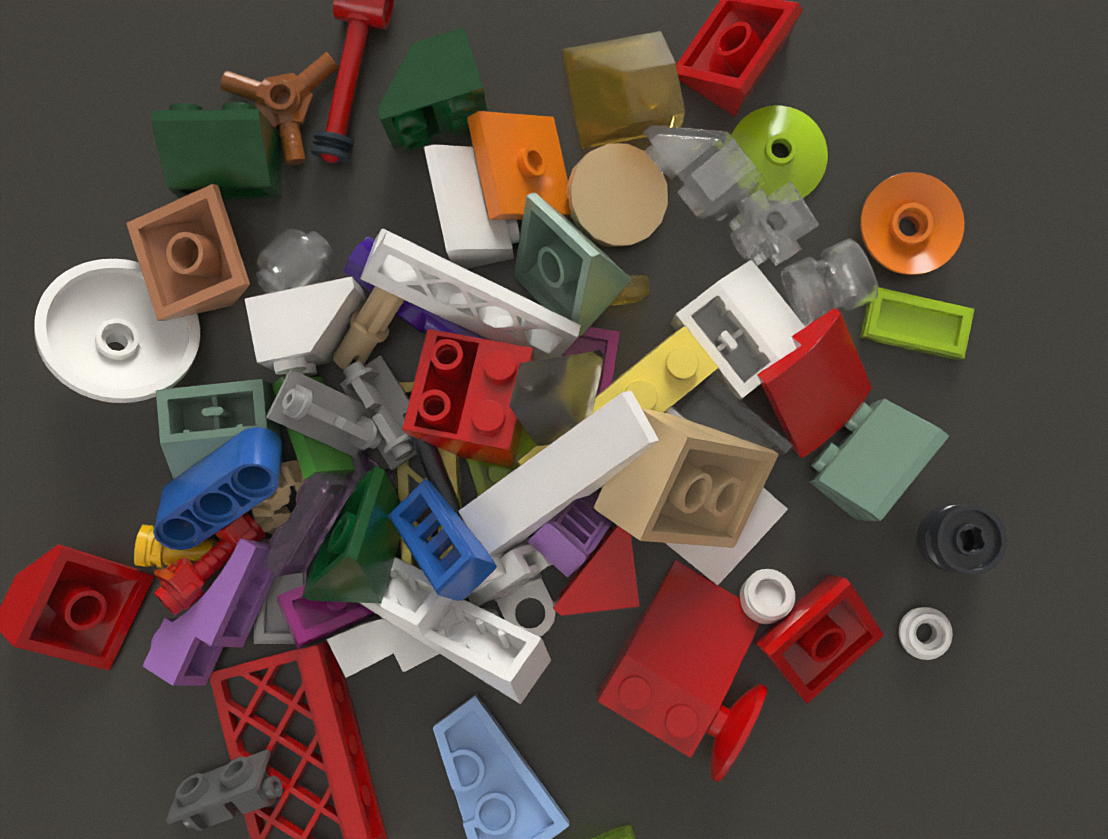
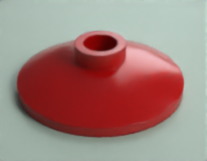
[706,683,767,783]

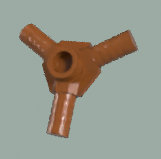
[220,52,339,165]

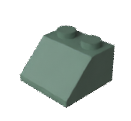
[809,398,949,521]

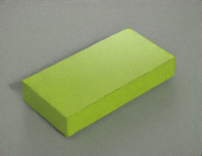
[860,286,975,361]

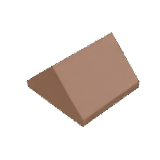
[126,184,250,321]

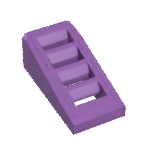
[527,492,612,578]

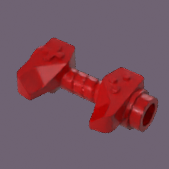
[154,513,266,616]

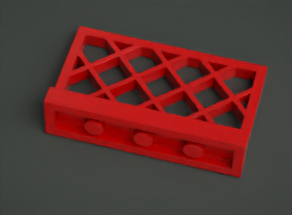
[209,640,387,839]

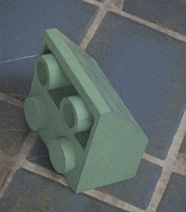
[156,379,283,479]

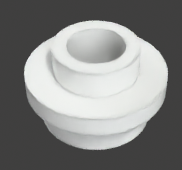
[898,607,953,660]

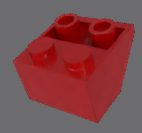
[402,329,536,468]

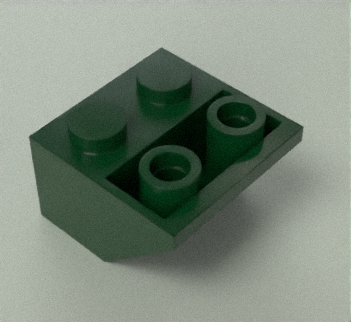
[377,27,488,150]
[151,102,282,199]

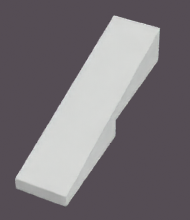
[459,391,659,556]
[360,557,551,704]

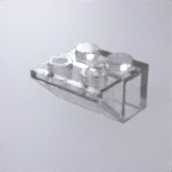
[643,125,767,222]

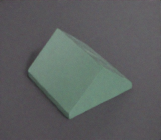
[513,193,632,336]

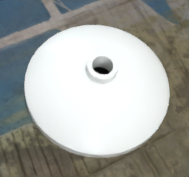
[34,259,200,403]

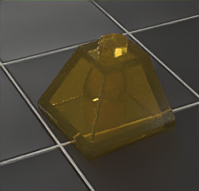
[562,31,685,149]

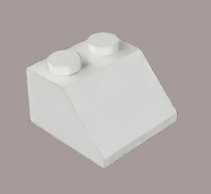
[424,145,520,269]
[245,276,368,377]

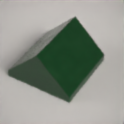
[302,466,401,603]

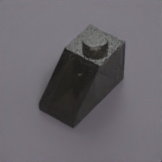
[509,349,605,446]

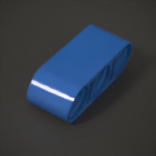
[153,427,283,550]

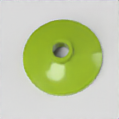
[726,105,828,206]

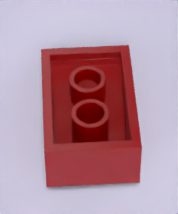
[596,560,760,758]

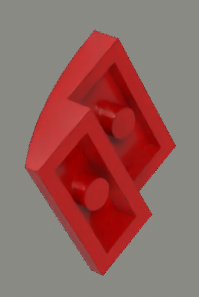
[757,308,872,458]

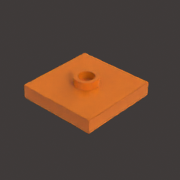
[467,111,572,220]

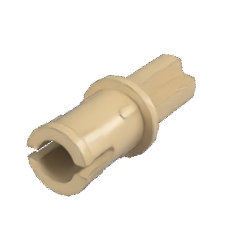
[332,286,404,370]

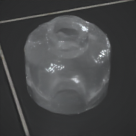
[255,228,334,294]

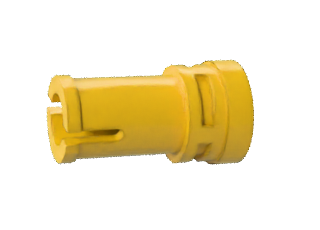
[134,524,217,568]

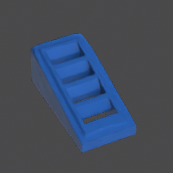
[388,479,497,601]

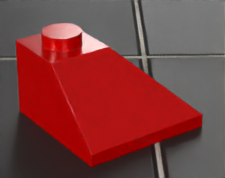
[0,544,154,671]

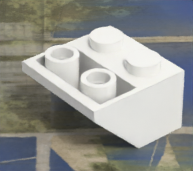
[670,260,805,403]

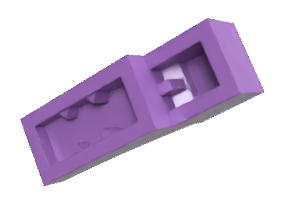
[143,538,286,686]

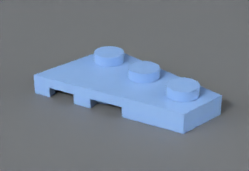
[433,693,569,839]

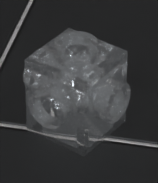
[729,181,819,266]

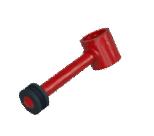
[310,0,395,163]

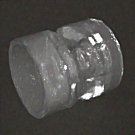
[781,238,879,327]

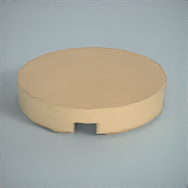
[566,144,668,247]

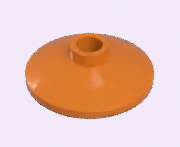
[860,172,965,275]

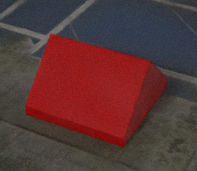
[671,0,803,117]
[553,523,639,616]
[753,574,884,704]

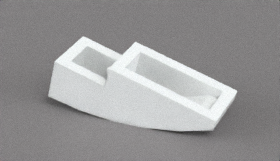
[327,608,500,678]

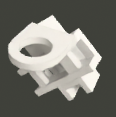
[468,536,556,637]

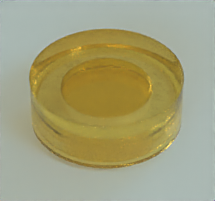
[609,275,651,306]

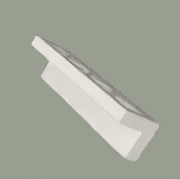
[360,228,581,368]

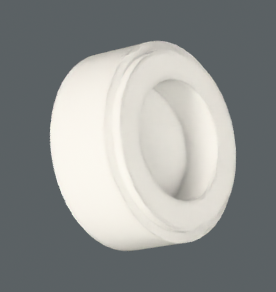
[740,569,795,624]

